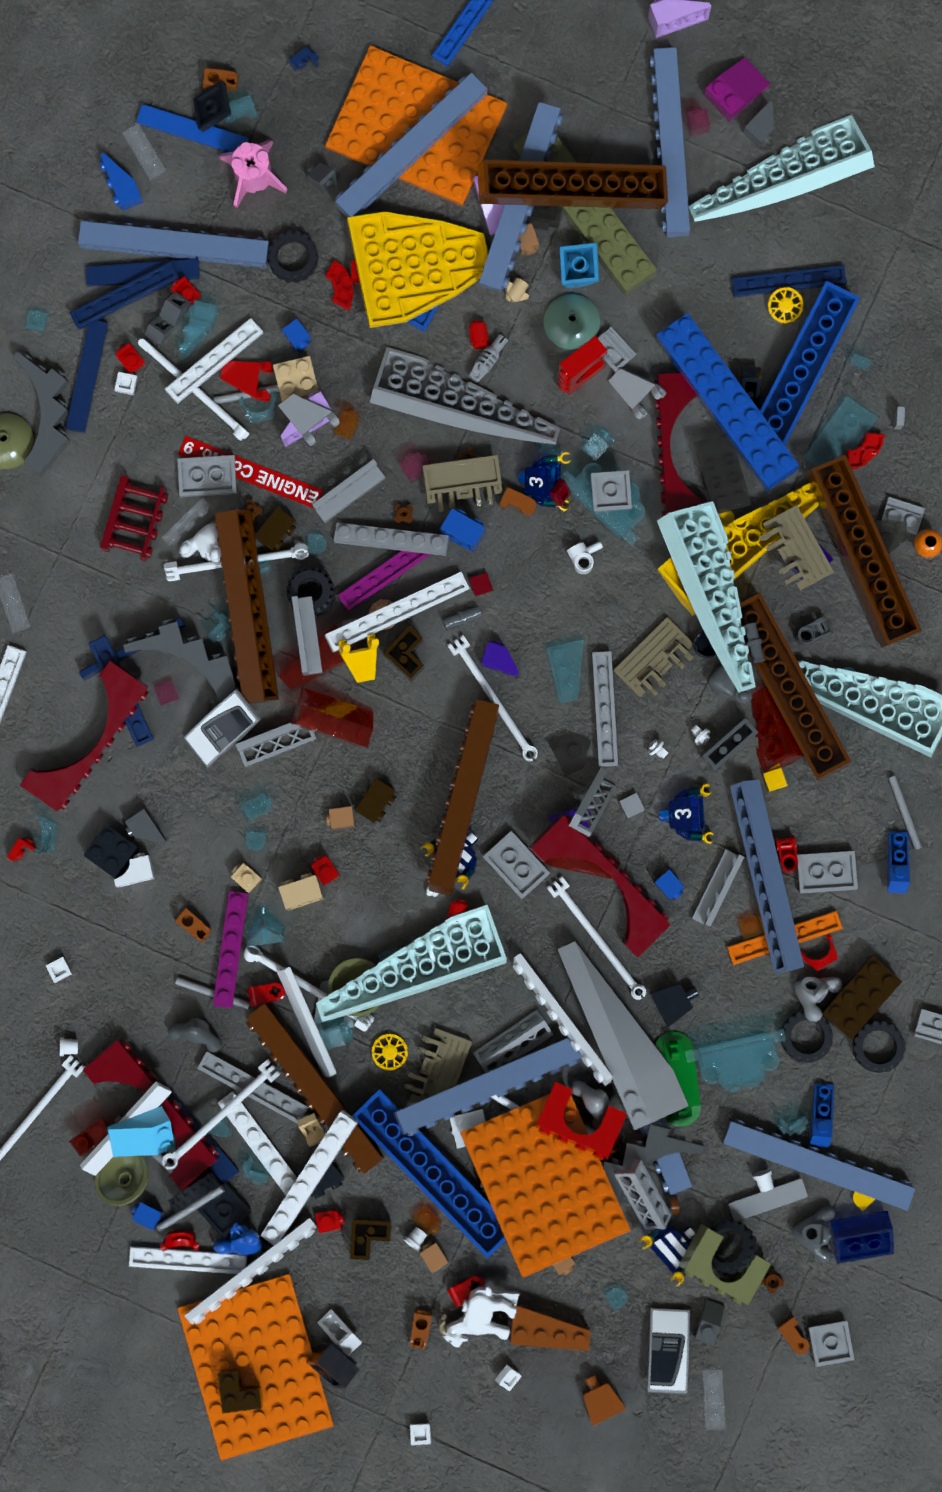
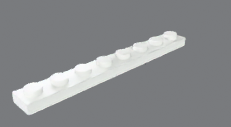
[325,572,470,653]
[513,953,613,1086]
[260,1110,359,1245]
[185,1218,317,1325]

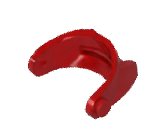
[800,934,838,971]
[161,1231,199,1251]

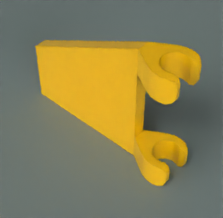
[338,634,379,683]

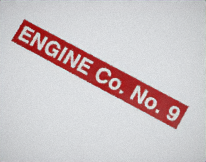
[178,436,324,508]

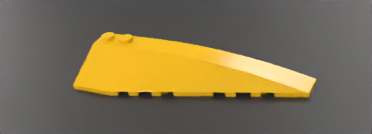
[657,483,819,616]

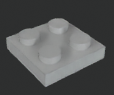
[591,470,632,512]
[808,1320,855,1367]

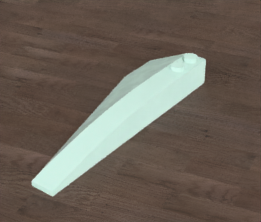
[657,501,756,692]

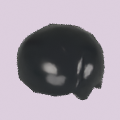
[693,630,716,658]

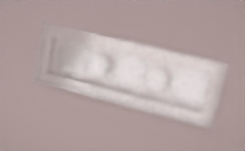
[122,123,167,182]
[162,498,209,546]
[0,574,32,634]
[702,1369,726,1430]

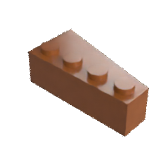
[510,1304,591,1351]

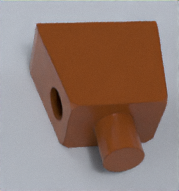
[583,1374,626,1426]

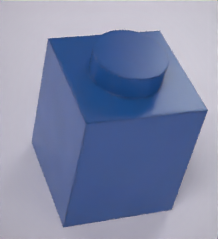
[282,319,311,352]
[654,870,684,900]
[131,1201,163,1231]

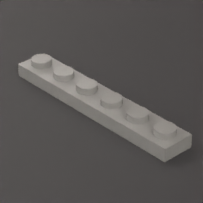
[334,523,449,556]
[592,651,618,767]
[197,1051,309,1123]

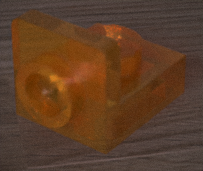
[334,409,360,441]
[738,914,765,940]
[411,1205,442,1236]

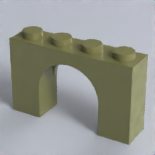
[678,1224,771,1305]

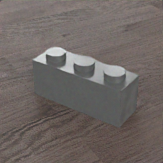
[701,718,758,772]

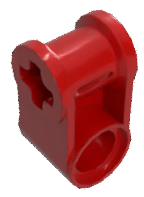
[775,835,798,873]
[247,983,286,1007]
[447,1274,485,1307]

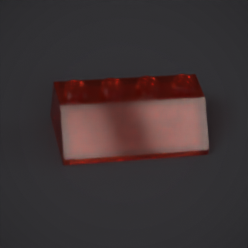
[291,687,374,748]

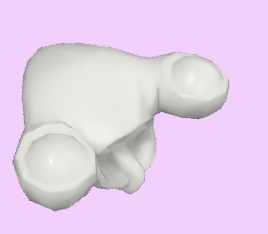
[179,522,221,563]

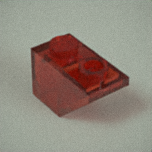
[69,1117,110,1157]

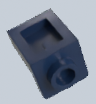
[289,46,319,71]

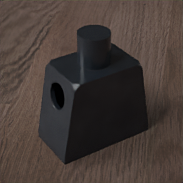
[650,984,699,1027]

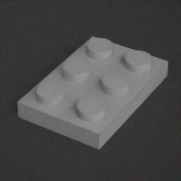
[178,455,237,497]
[483,831,550,899]
[797,851,858,894]

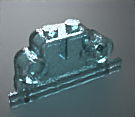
[559,463,645,546]
[684,1029,786,1093]

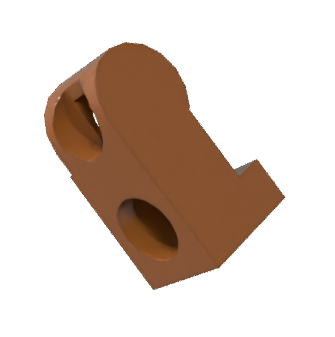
[203,68,238,91]
[499,487,536,517]
[175,908,212,943]
[410,1309,432,1349]
[776,1315,809,1355]

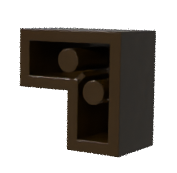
[383,626,424,682]
[350,1218,392,1260]
[218,1369,263,1414]

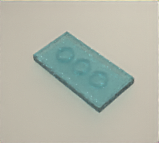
[803,396,878,467]

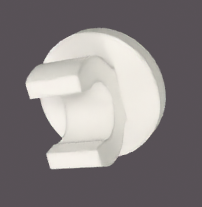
[691,725,710,745]
[648,739,668,759]

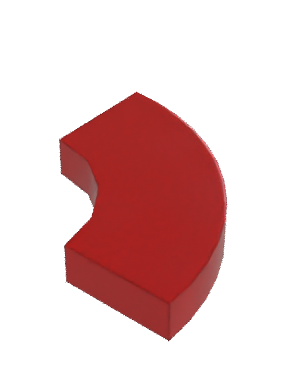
[325,260,354,311]
[845,432,885,469]

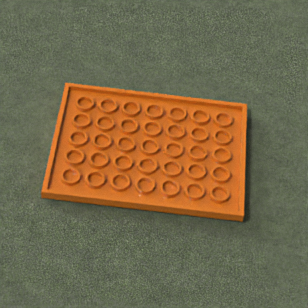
[325,46,508,206]
[460,1094,631,1278]
[177,1274,334,1461]

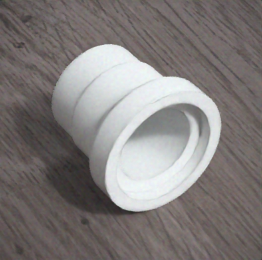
[60,1037,78,1056]
[752,1169,774,1192]
[403,1227,427,1251]

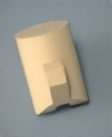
[505,278,529,302]

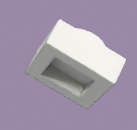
[115,372,138,395]
[46,957,72,983]
[495,1365,521,1391]
[410,1423,431,1445]

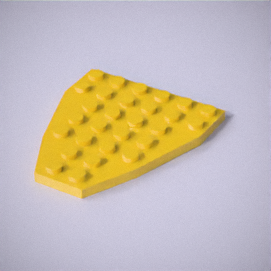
[347,212,488,328]

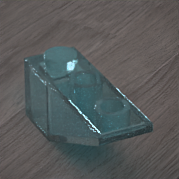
[179,301,218,359]

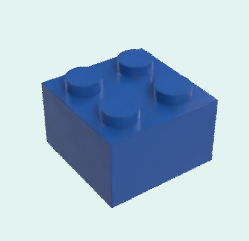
[440,508,485,553]

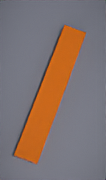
[727,910,843,965]

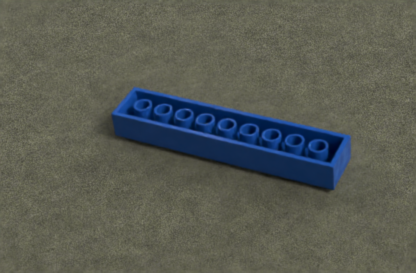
[760,281,860,445]
[656,313,799,491]
[352,1089,506,1259]

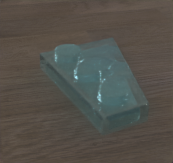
[546,639,584,704]

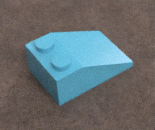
[107,1106,175,1157]

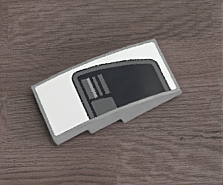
[184,689,261,767]
[648,1308,690,1394]

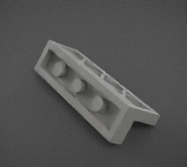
[312,459,385,523]
[292,596,323,676]
[235,716,316,767]
[569,767,616,837]
[692,850,744,927]
[473,1010,554,1073]
[614,1159,671,1230]

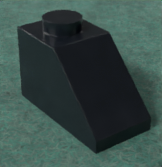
[740,366,762,408]

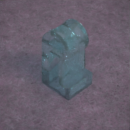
[223,95,258,124]

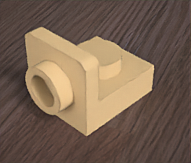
[231,863,262,893]

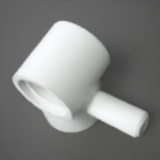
[567,541,603,574]

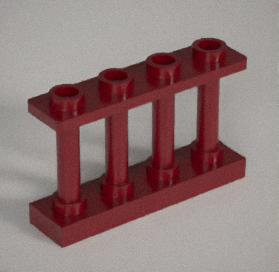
[100,475,169,562]

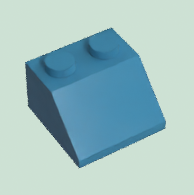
[560,243,599,288]

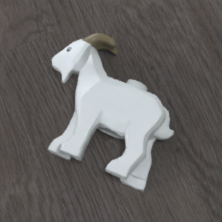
[438,1286,519,1347]

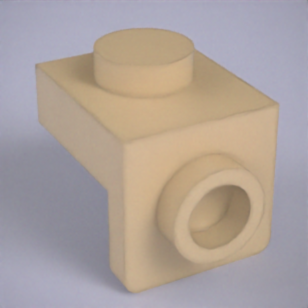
[297,1113,325,1147]

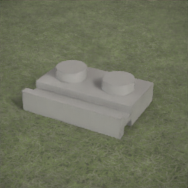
[598,327,636,373]
[880,497,925,535]
[913,1009,942,1044]

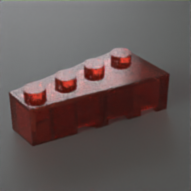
[278,624,358,692]

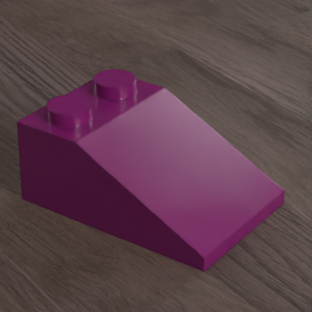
[704,58,771,122]

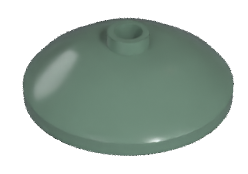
[544,294,600,350]

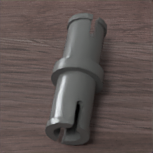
[442,606,482,631]
[744,623,765,663]

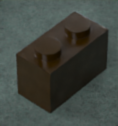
[255,507,297,552]
[355,779,396,824]

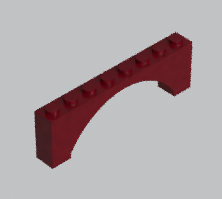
[654,373,706,517]
[20,659,149,812]
[528,814,671,957]
[82,1039,220,1190]

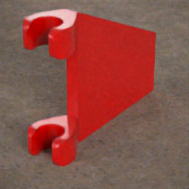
[221,361,273,402]

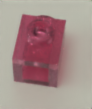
[687,107,711,137]
[400,452,430,483]

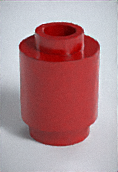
[468,320,489,349]
[446,899,469,922]

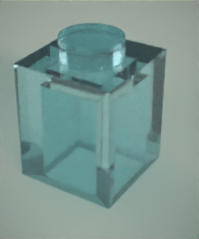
[319,1021,353,1050]

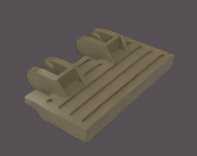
[422,455,503,512]
[760,505,834,590]
[613,617,693,697]
[404,1029,472,1104]

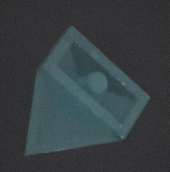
[246,903,286,947]

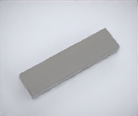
[728,1178,808,1221]

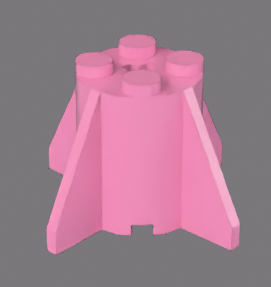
[219,139,287,208]

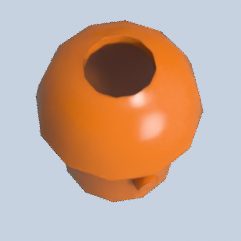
[914,529,942,558]

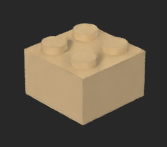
[273,356,319,402]
[278,873,325,911]

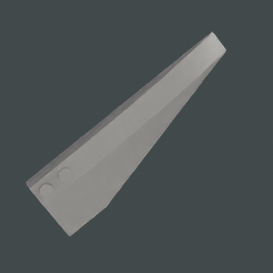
[370,347,560,445]
[558,942,689,1130]

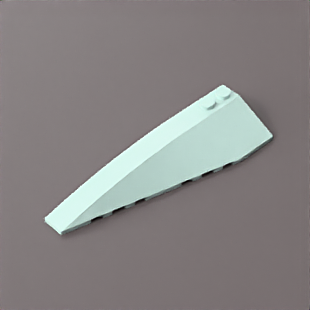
[688,115,874,221]
[797,661,942,758]
[316,905,507,1022]

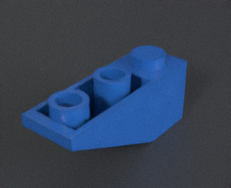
[99,153,143,211]
[887,831,910,894]
[809,1083,834,1147]

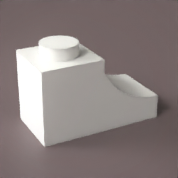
[114,853,155,888]
[317,1309,362,1356]

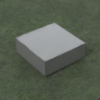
[894,406,905,429]
[619,793,645,819]

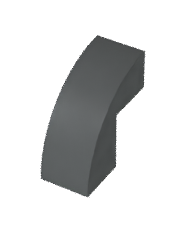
[145,291,191,345]

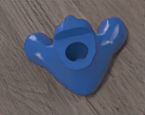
[213,1223,262,1255]

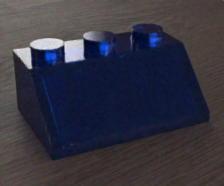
[830,1211,894,1264]

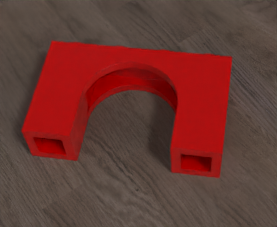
[557,336,608,395]
[536,1082,627,1160]

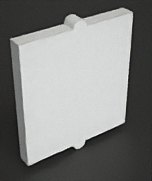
[450,1109,485,1148]

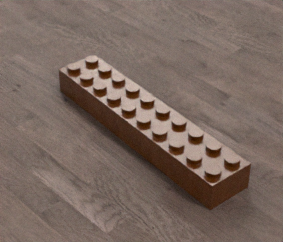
[477,160,668,209]
[806,455,922,648]
[214,509,279,704]
[740,593,852,781]
[426,699,499,896]
[246,1003,384,1174]

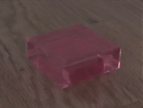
[154,681,179,706]

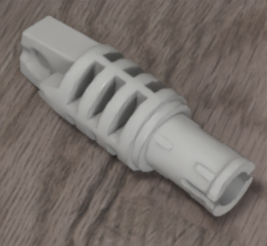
[468,334,508,382]

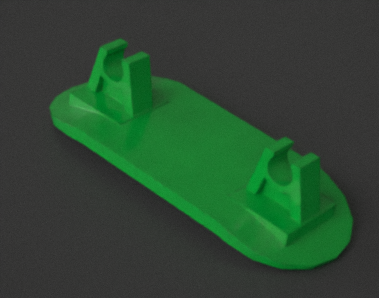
[655,1031,701,1127]

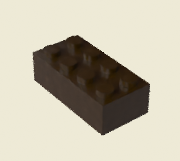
[821,956,902,1040]

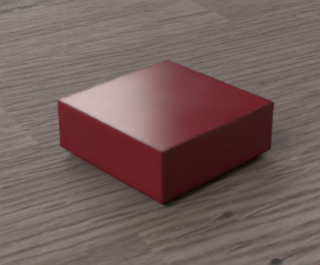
[550,479,571,507]
[469,573,493,597]

